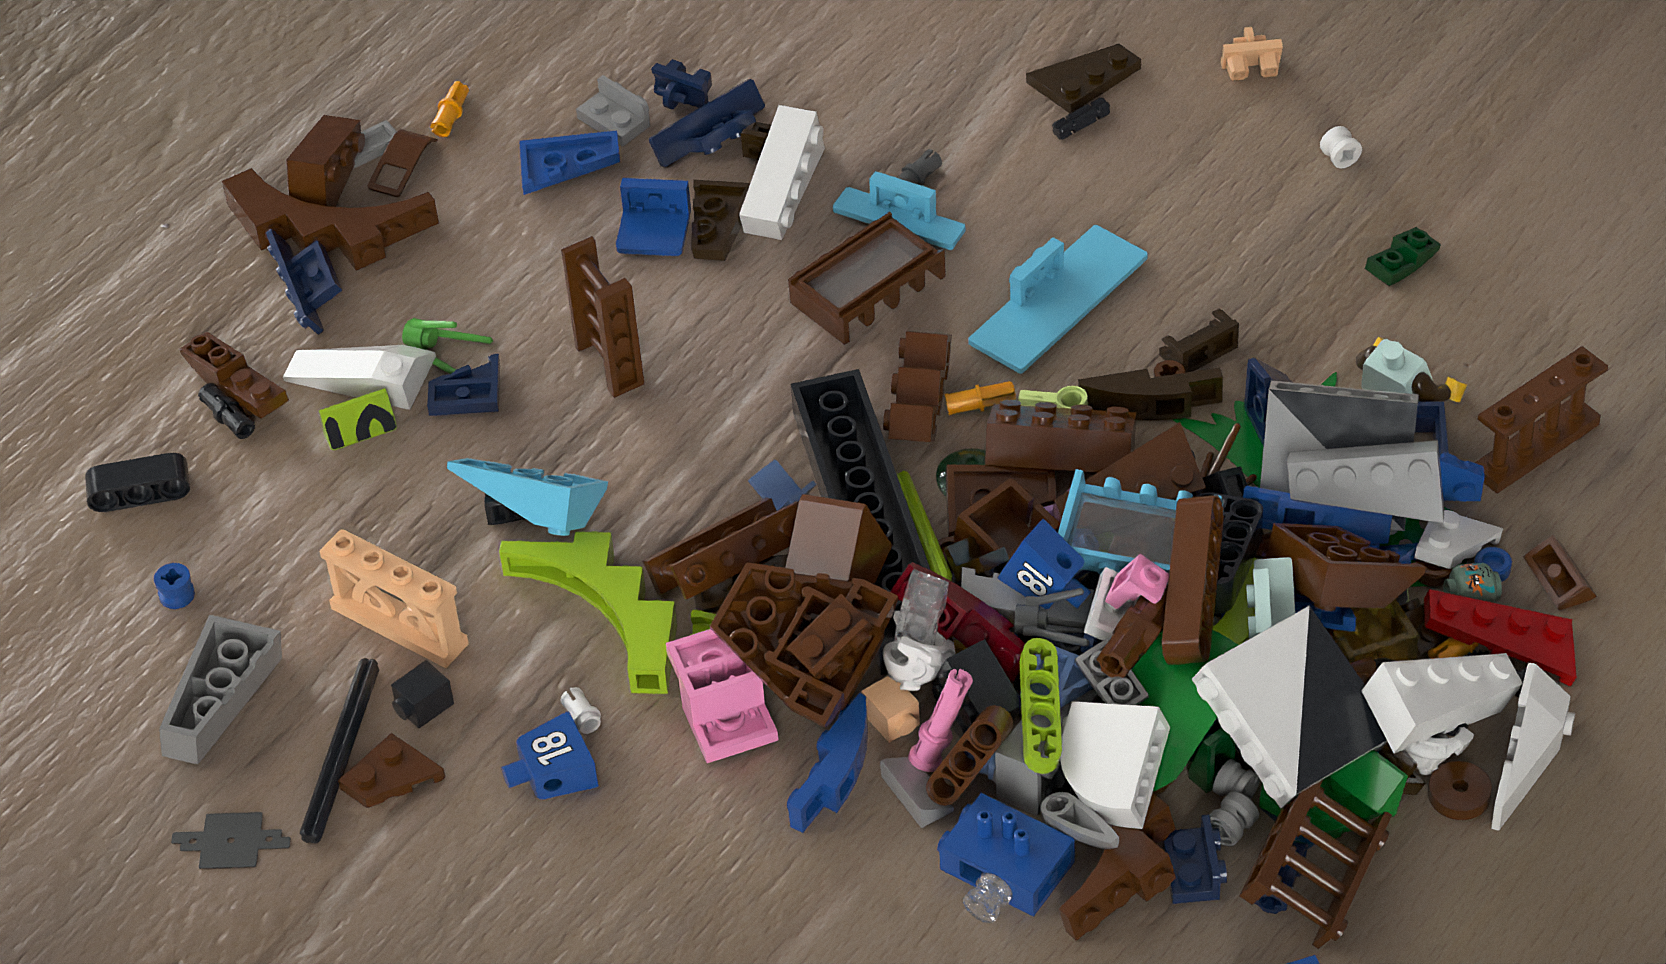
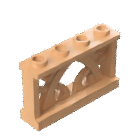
[320,529,469,668]

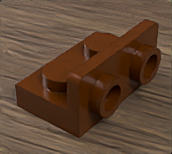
[787,594,875,681]

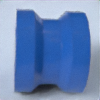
[154,563,195,609]

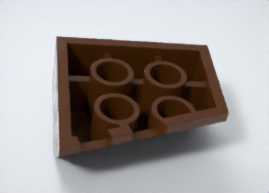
[1266,523,1426,611]

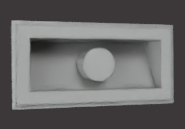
[880,757,954,828]

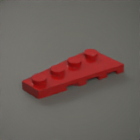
[1424,589,1577,687]

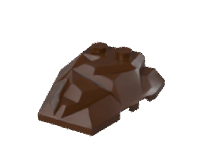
[710,562,898,728]

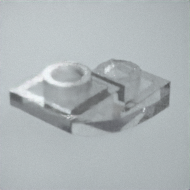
[894,569,949,645]

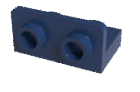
[1162,814,1227,904]

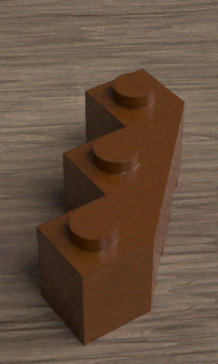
[883,331,952,442]

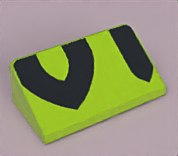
[319,388,397,450]

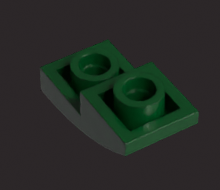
[1364,227,1441,286]

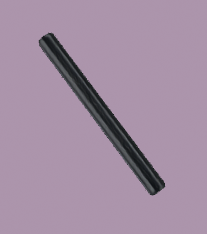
[300,658,379,844]

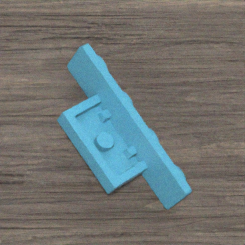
[833,171,966,250]

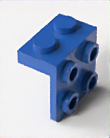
[616,178,691,256]

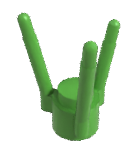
[402,318,493,374]

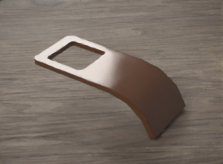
[367,129,438,197]

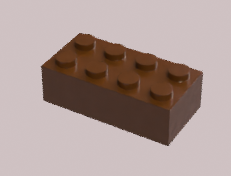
[985,400,1136,473]

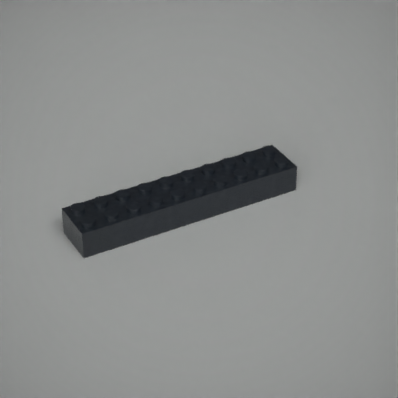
[790,369,953,675]

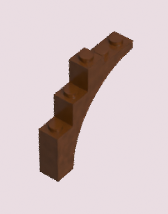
[222,168,439,271]
[1058,780,1176,941]

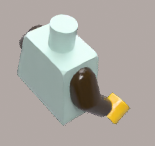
[1356,336,1467,402]

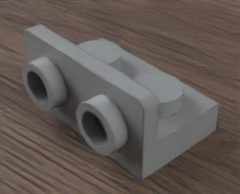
[576,75,650,147]

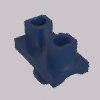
[651,59,712,110]

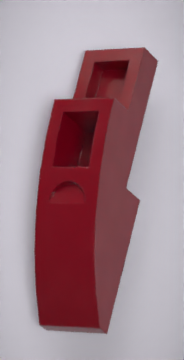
[891,562,1036,684]

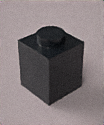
[391,660,454,728]

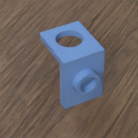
[748,460,817,511]

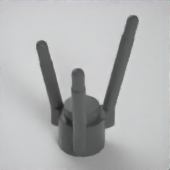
[1015,588,1089,646]

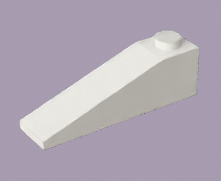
[283,345,436,410]
[1491,662,1575,830]

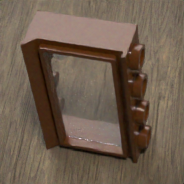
[788,212,946,345]

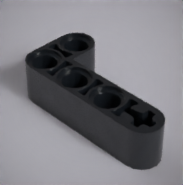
[1197,492,1263,614]

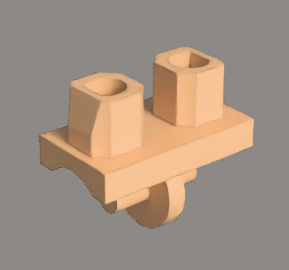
[1221,27,1283,81]

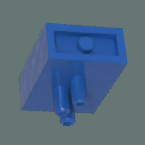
[937,793,1075,917]

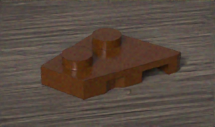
[338,733,445,808]

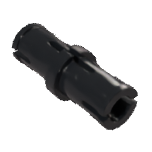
[198,383,255,439]

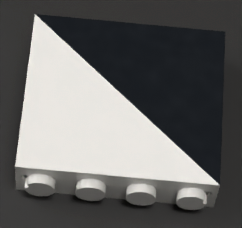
[1192,606,1387,809]

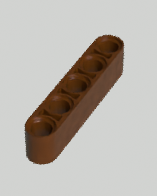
[1162,495,1224,665]

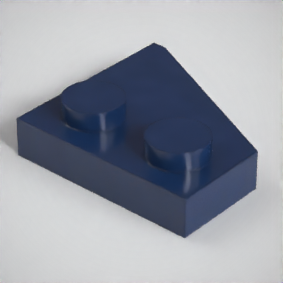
[427,354,500,416]

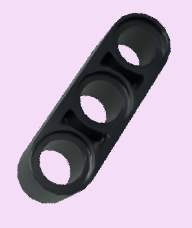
[85,453,190,512]

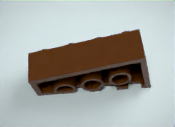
[1052,422,1206,536]

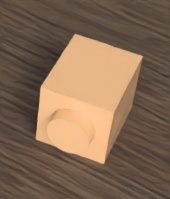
[861,676,920,743]

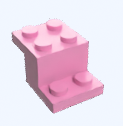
[665,629,778,763]

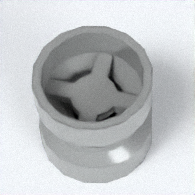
[1210,791,1259,847]

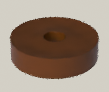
[1428,761,1492,820]

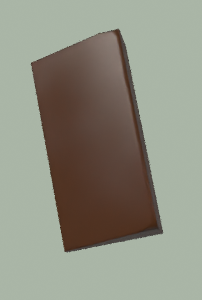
[1523,535,1597,611]

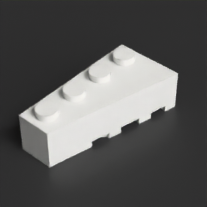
[739,105,825,240]

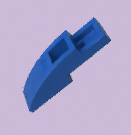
[1243,486,1393,544]
[787,693,868,833]

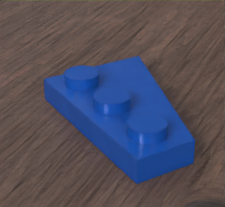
[519,130,620,195]

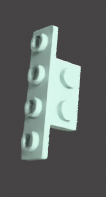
[1247,557,1295,639]

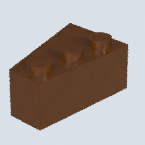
[286,115,365,207]

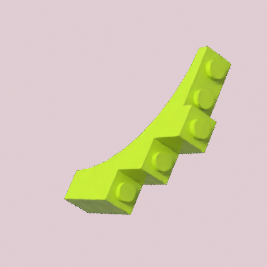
[499,531,677,694]

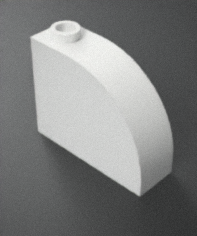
[1060,702,1170,829]

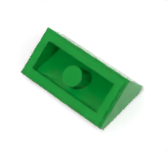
[1329,750,1408,813]

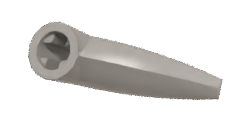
[1040,792,1119,849]

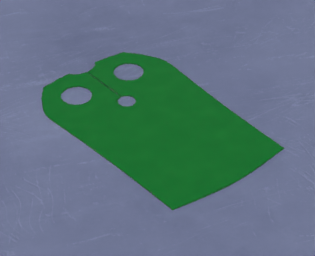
[1104,630,1238,791]

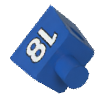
[998,519,1091,609]
[501,711,598,800]

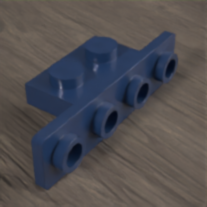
[649,79,765,167]
[266,229,342,335]

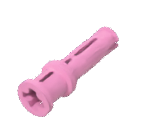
[908,669,973,772]

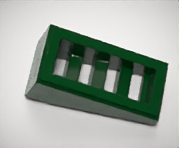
[1188,727,1236,793]

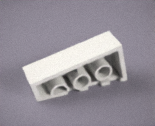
[1362,653,1523,754]

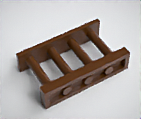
[561,236,644,398]
[1475,346,1608,494]
[642,498,799,600]
[1239,780,1392,949]

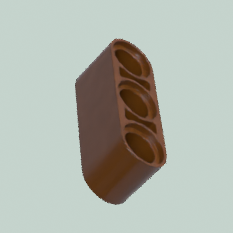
[926,705,1013,806]

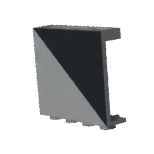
[1260,381,1419,535]

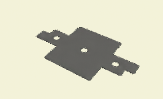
[171,812,291,869]

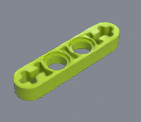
[1020,638,1062,774]

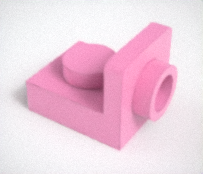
[1105,554,1169,609]

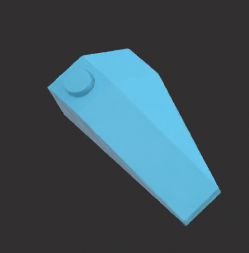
[447,458,608,536]

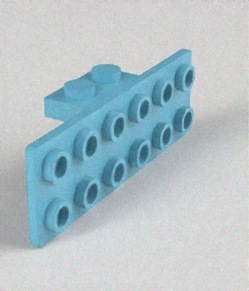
[968,225,1148,374]

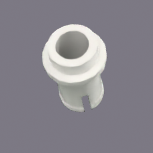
[560,687,601,734]

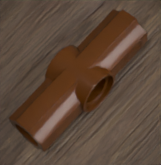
[1096,585,1168,678]

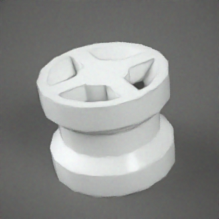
[1320,126,1362,168]

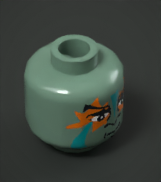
[1443,563,1502,603]

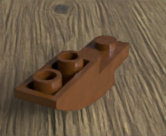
[179,332,289,419]

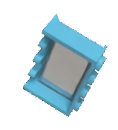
[1058,469,1224,585]

